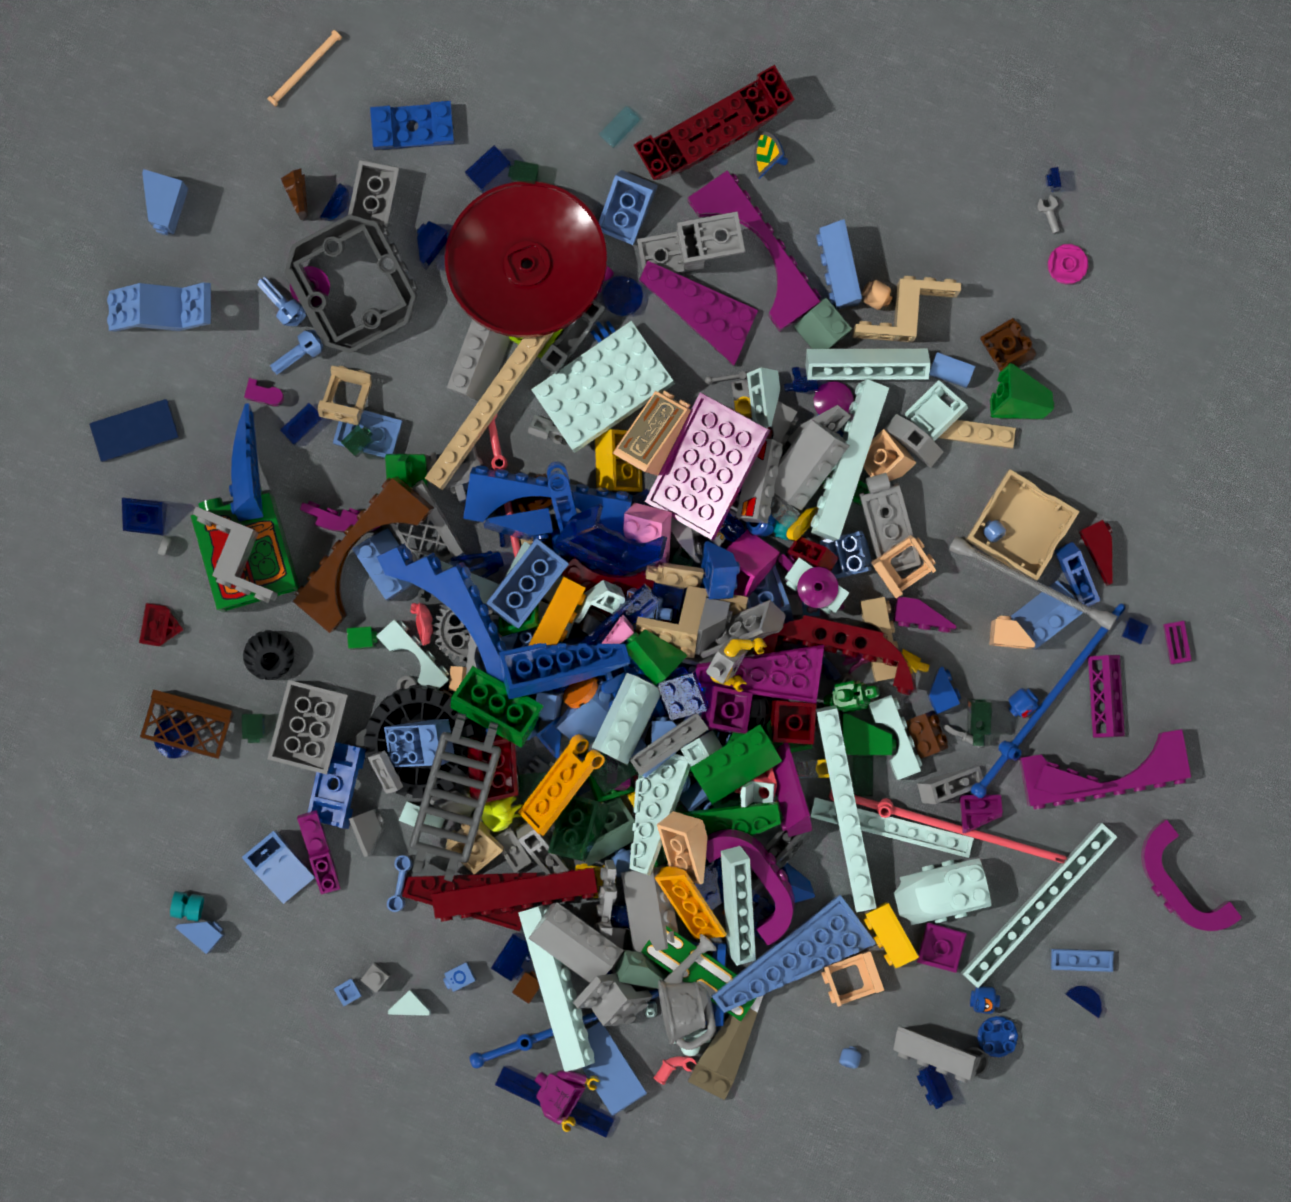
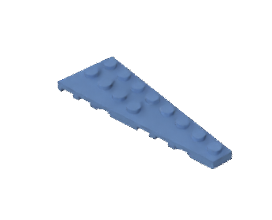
[711,895,876,1013]

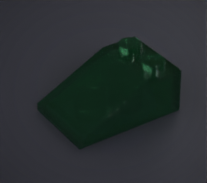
[548,796,610,862]

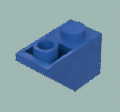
[928,667,961,714]

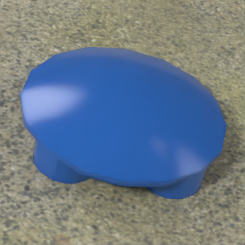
[977,1016,1018,1057]

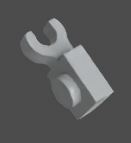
[528,415,563,444]

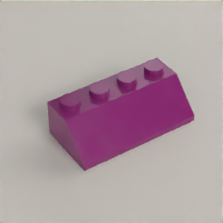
[772,743,812,837]

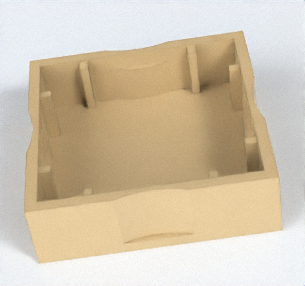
[965,469,1079,581]

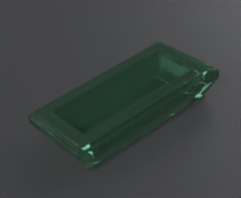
[853,755,873,796]

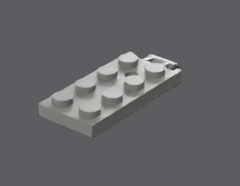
[859,473,921,572]

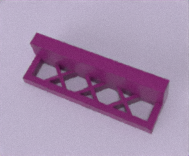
[1088,655,1125,738]

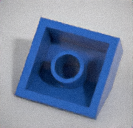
[701,541,740,599]

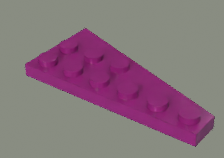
[639,261,758,366]
[694,645,824,703]

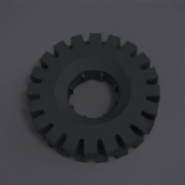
[364,685,477,798]

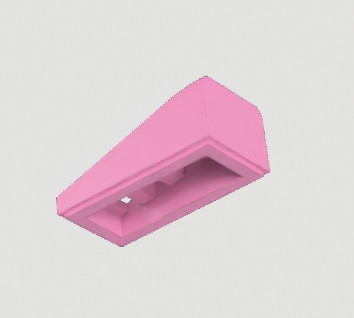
[601,615,634,644]

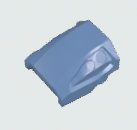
[819,531,872,579]

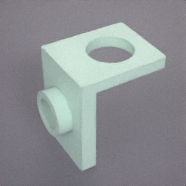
[740,781,774,807]

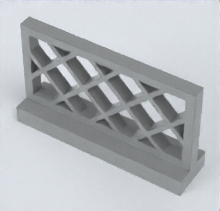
[390,479,463,562]

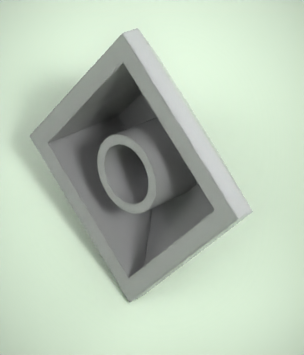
[695,598,733,655]
[349,809,384,857]

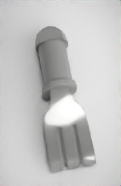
[943,725,983,748]

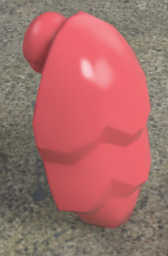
[410,602,433,646]

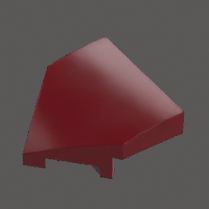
[139,603,183,647]

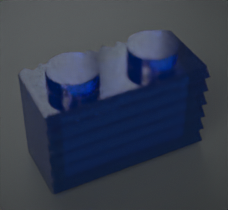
[491,933,531,981]

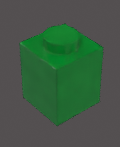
[347,626,378,650]

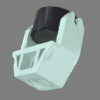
[574,580,625,638]

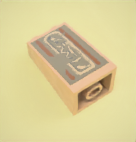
[613,390,691,476]

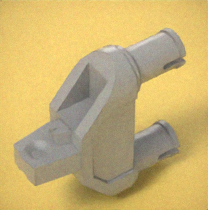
[425,445,483,504]

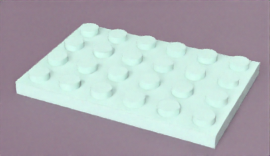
[531,321,675,453]

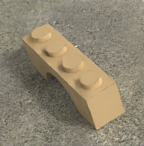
[859,597,898,682]

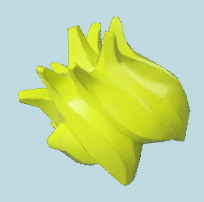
[481,796,522,832]

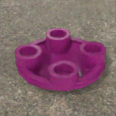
[813,381,853,415]

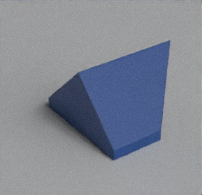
[536,717,562,758]
[773,863,815,904]

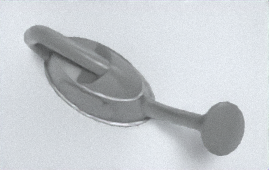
[658,934,717,1050]

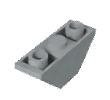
[884,414,943,468]

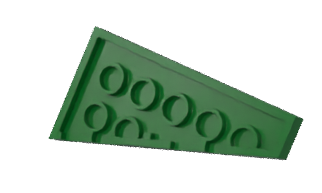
[662,801,782,867]

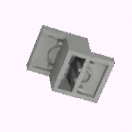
[573,974,652,1026]

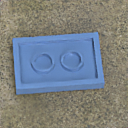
[333,405,403,458]

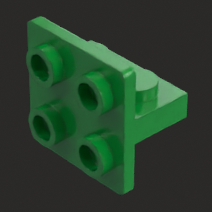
[385,454,428,488]

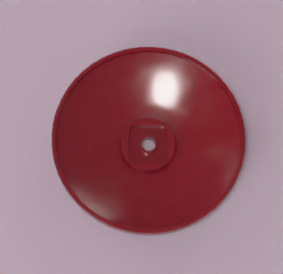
[445,181,607,338]

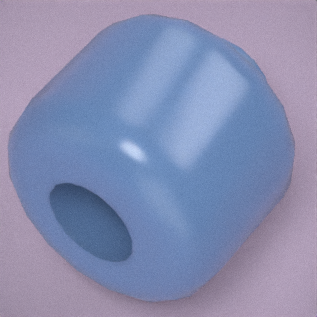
[983,520,1006,543]
[839,1046,862,1069]

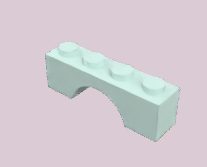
[376,620,450,690]
[868,695,922,780]

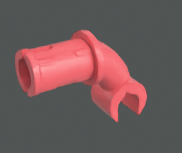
[653,1056,696,1085]

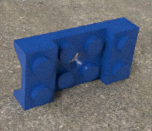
[370,101,455,150]
[307,742,366,829]

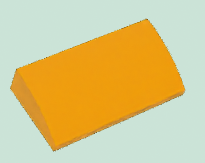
[655,867,727,939]

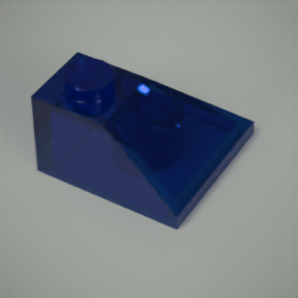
[417,221,449,270]

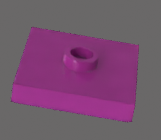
[916,923,967,973]

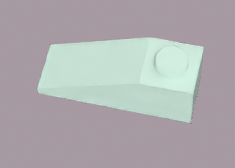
[747,367,780,428]

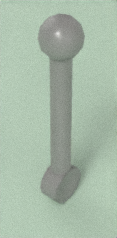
[705,371,747,384]

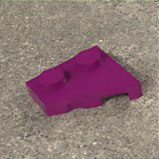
[960,795,1003,833]

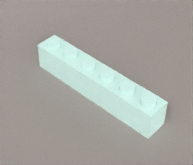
[805,348,930,380]
[721,846,756,966]

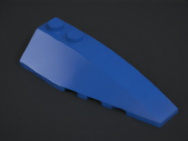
[229,403,263,521]
[499,643,630,699]

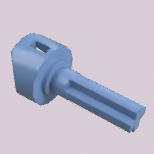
[257,276,306,326]
[270,330,323,375]

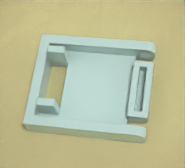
[905,380,968,441]

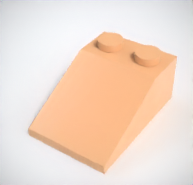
[657,811,708,885]

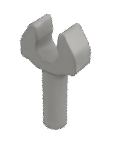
[1037,195,1060,234]

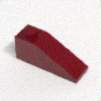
[1079,520,1113,586]

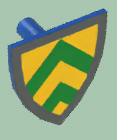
[754,131,788,179]

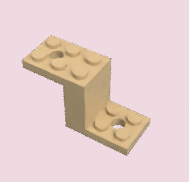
[853,276,961,343]
[636,586,748,658]

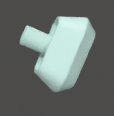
[645,1001,657,1018]

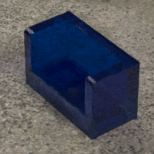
[465,145,511,193]

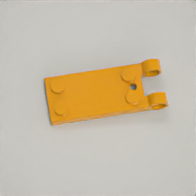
[518,734,605,836]

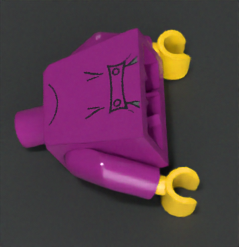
[535,1070,600,1132]

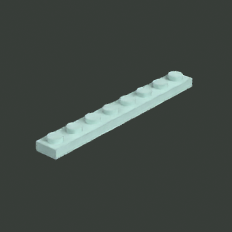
[810,798,974,858]

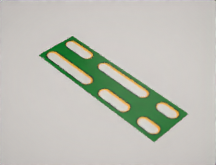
[641,926,756,1021]

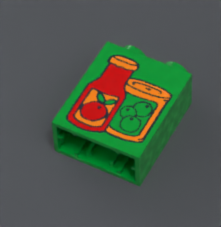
[190,488,300,612]

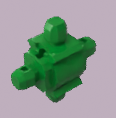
[823,680,880,712]

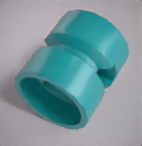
[170,891,204,922]

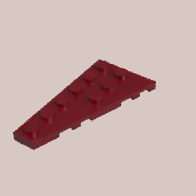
[402,872,537,932]

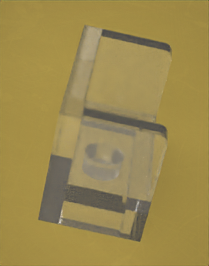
[770,493,800,529]

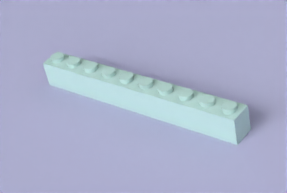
[816,705,876,912]
[961,823,1117,988]

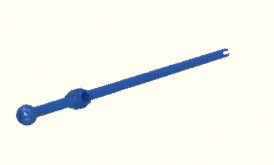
[971,603,1125,798]
[469,988,659,1069]

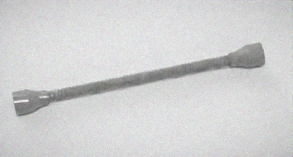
[949,536,1117,630]

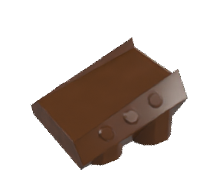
[281,168,308,220]
[980,318,1037,372]

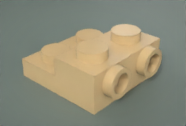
[446,821,504,875]

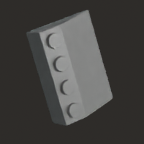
[267,680,348,774]

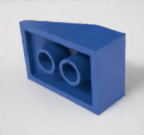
[484,508,553,542]

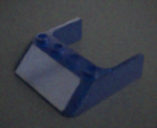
[554,504,667,576]

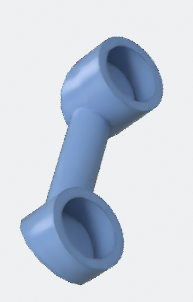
[387,855,413,912]

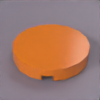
[563,676,599,708]

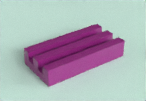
[1163,621,1192,664]

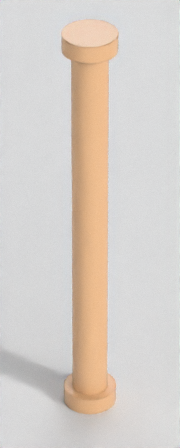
[267,30,342,107]

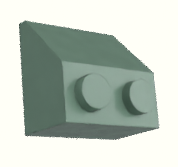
[794,298,852,349]

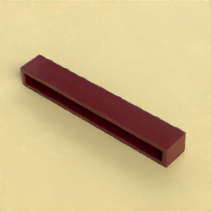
[431,867,598,922]

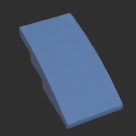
[581,1022,647,1116]

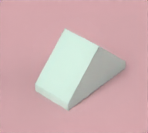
[388,989,431,1016]

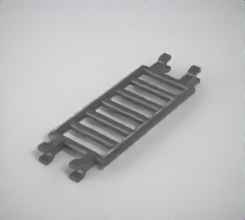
[409,712,501,882]

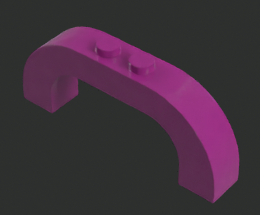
[1141,819,1242,931]
[706,829,795,945]

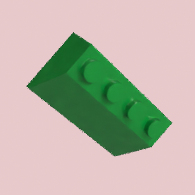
[451,666,544,748]
[690,725,782,804]

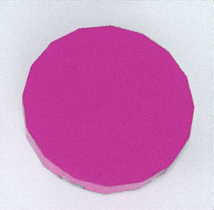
[1047,244,1088,285]

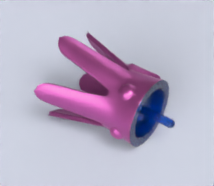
[840,647,870,674]

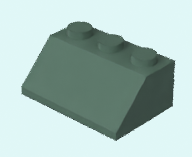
[565,797,635,866]

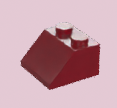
[771,701,816,745]

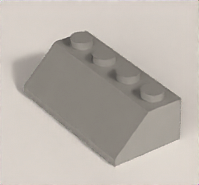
[447,319,510,401]
[774,419,849,510]
[700,600,786,658]
[621,864,678,953]
[528,903,623,983]
[893,1026,982,1083]

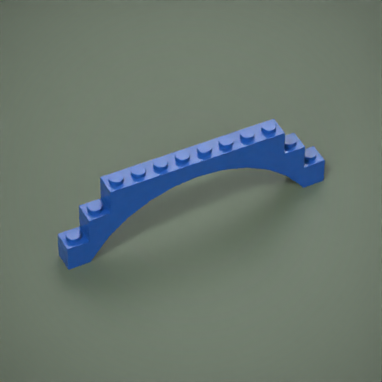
[377,543,529,735]

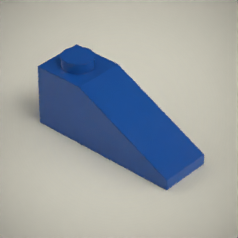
[1054,542,1100,606]

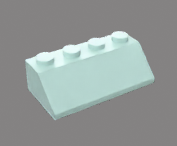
[592,673,663,765]

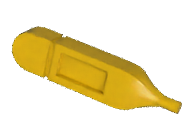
[787,506,819,541]

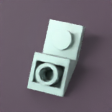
[680,730,722,767]

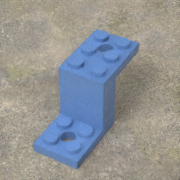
[107,282,211,332]

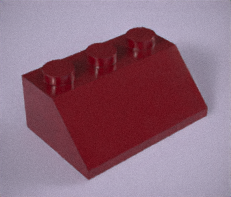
[467,734,518,802]

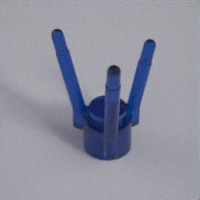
[451,550,504,578]

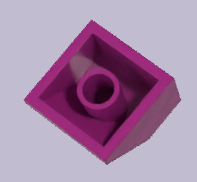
[701,686,753,734]

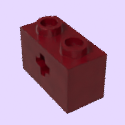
[787,537,839,571]

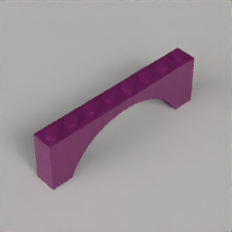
[687,170,821,332]
[1019,729,1191,810]

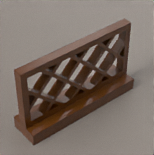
[140,689,234,759]

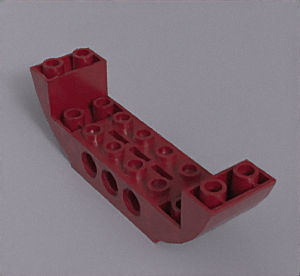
[634,65,795,180]
[753,615,917,696]

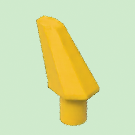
[902,649,930,673]

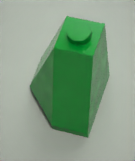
[990,363,1055,419]

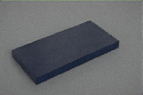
[89,399,179,462]

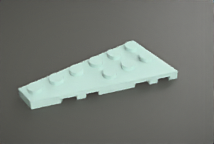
[629,745,691,876]

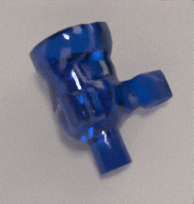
[784,367,818,393]

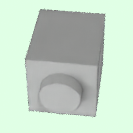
[360,963,391,993]

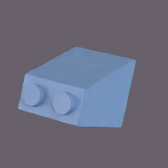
[142,169,188,236]

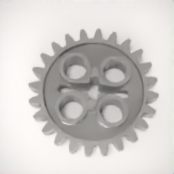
[433,606,493,663]

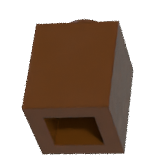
[512,970,540,1004]

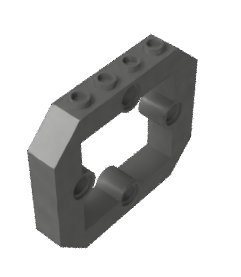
[284,214,418,353]

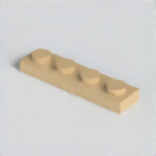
[938,420,1016,449]

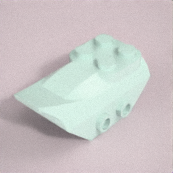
[894,858,991,925]

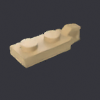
[645,563,704,588]

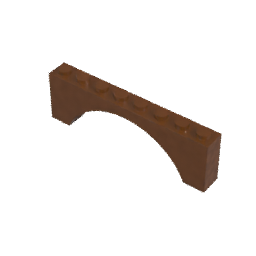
[293,476,434,633]

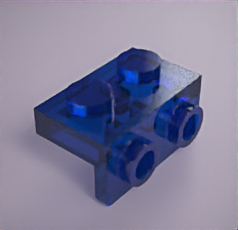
[917,1064,953,1109]

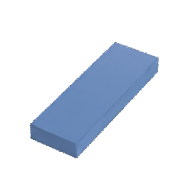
[1051,949,1114,972]

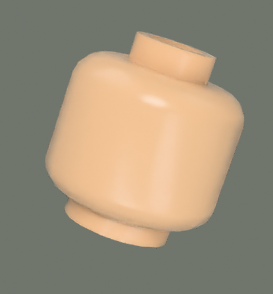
[861,280,893,310]

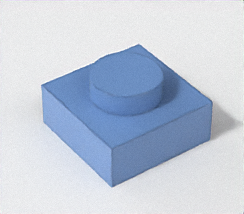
[334,978,362,1006]

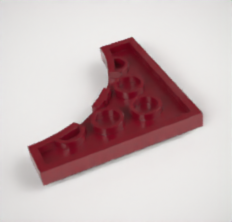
[562,556,665,617]

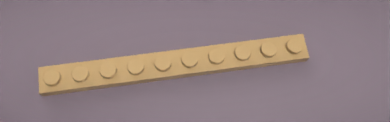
[425,333,553,491]

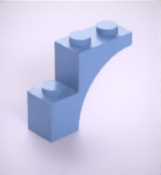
[527,690,564,740]

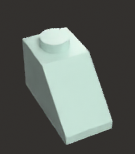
[399,801,445,828]

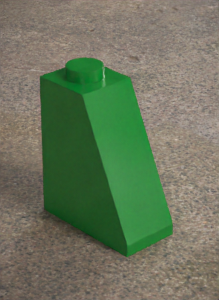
[625,629,687,685]
[842,714,896,755]

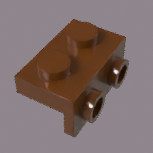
[906,710,948,759]

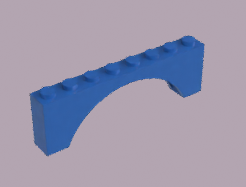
[463,466,633,548]

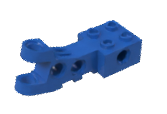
[547,461,601,577]

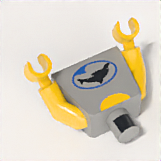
[706,635,767,692]

